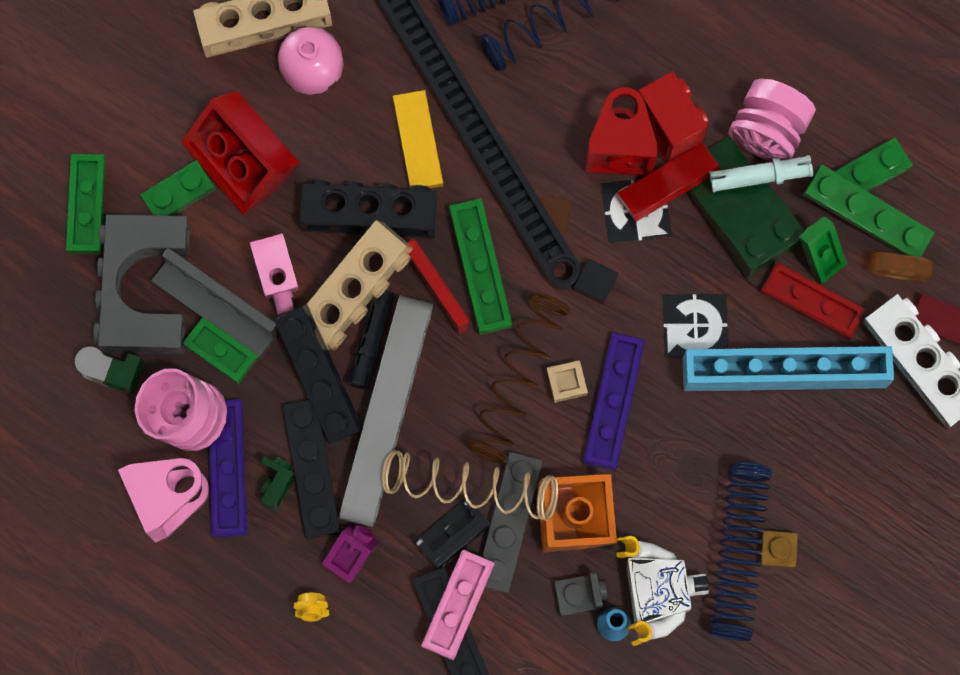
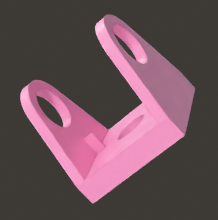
[118,458,209,543]

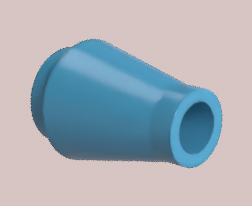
[597,607,631,641]

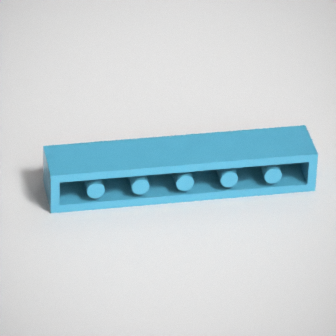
[682,346,894,391]

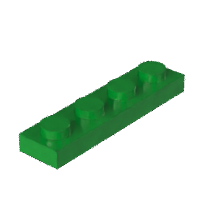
[802,164,935,262]
[449,198,512,335]

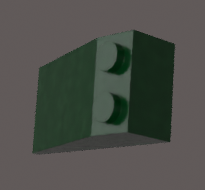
[687,137,805,280]

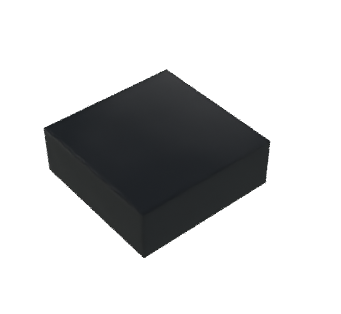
[574,259,619,305]

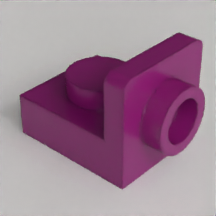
[322,524,380,584]

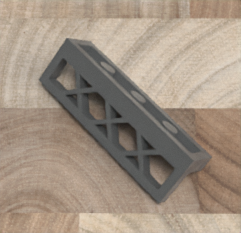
[151,248,280,360]

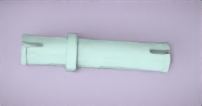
[709,155,813,193]

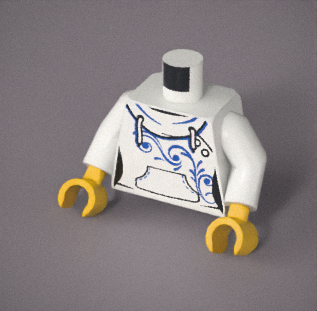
[616,536,709,646]

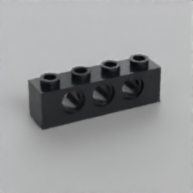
[300,180,437,239]

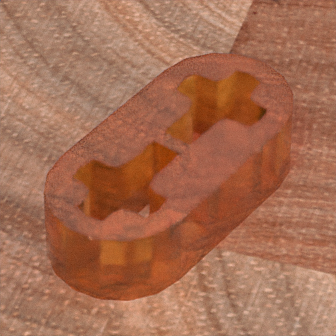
[869,252,934,282]

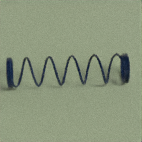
[480,0,620,72]

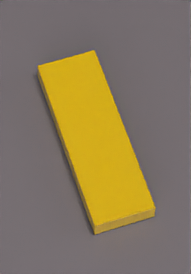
[393,90,443,189]

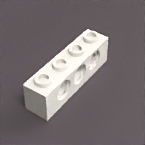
[863,294,960,430]

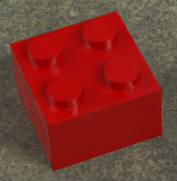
[634,71,709,164]

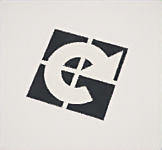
[601,179,672,244]
[663,294,728,357]

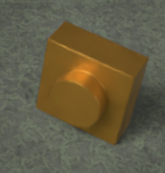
[760,531,798,569]

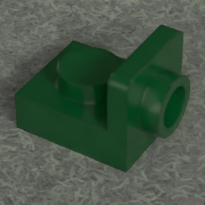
[260,456,296,513]

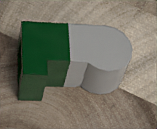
[75,347,145,395]

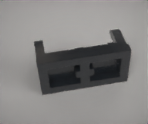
[413,499,490,570]

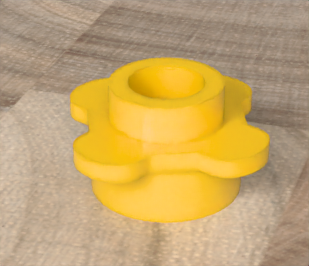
[293,592,329,622]

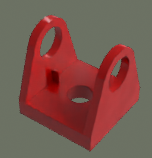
[585,87,657,177]

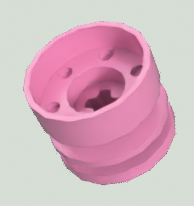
[728,78,816,162]
[135,369,227,451]

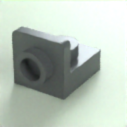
[554,572,608,617]

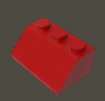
[181,91,300,215]

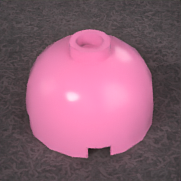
[277,26,344,95]

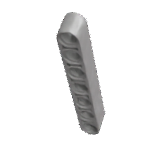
[340,295,433,527]

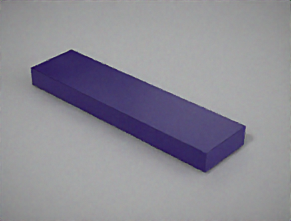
[583,332,645,471]
[209,399,248,538]

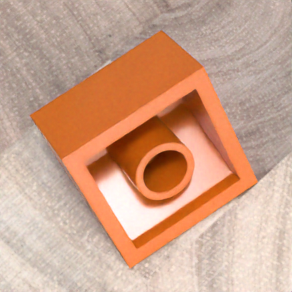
[537,474,617,552]

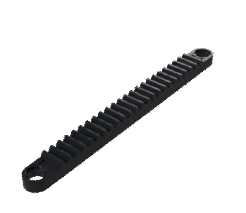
[376,0,580,290]

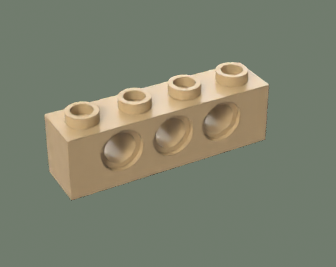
[193,0,333,58]
[306,220,413,351]

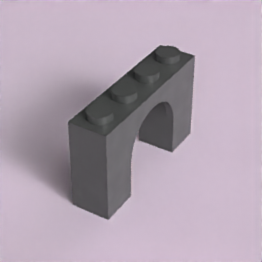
[94,214,191,355]

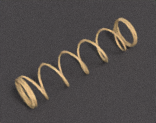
[382,450,558,521]

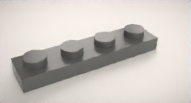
[482,452,543,594]

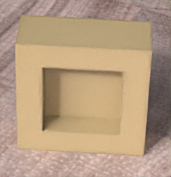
[546,360,588,403]

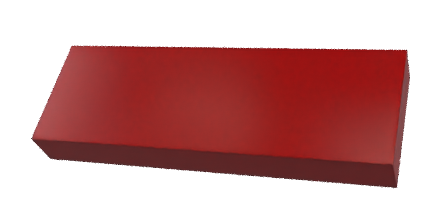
[617,143,721,222]
[407,239,469,335]
[760,262,866,340]

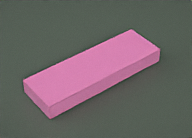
[421,550,495,661]

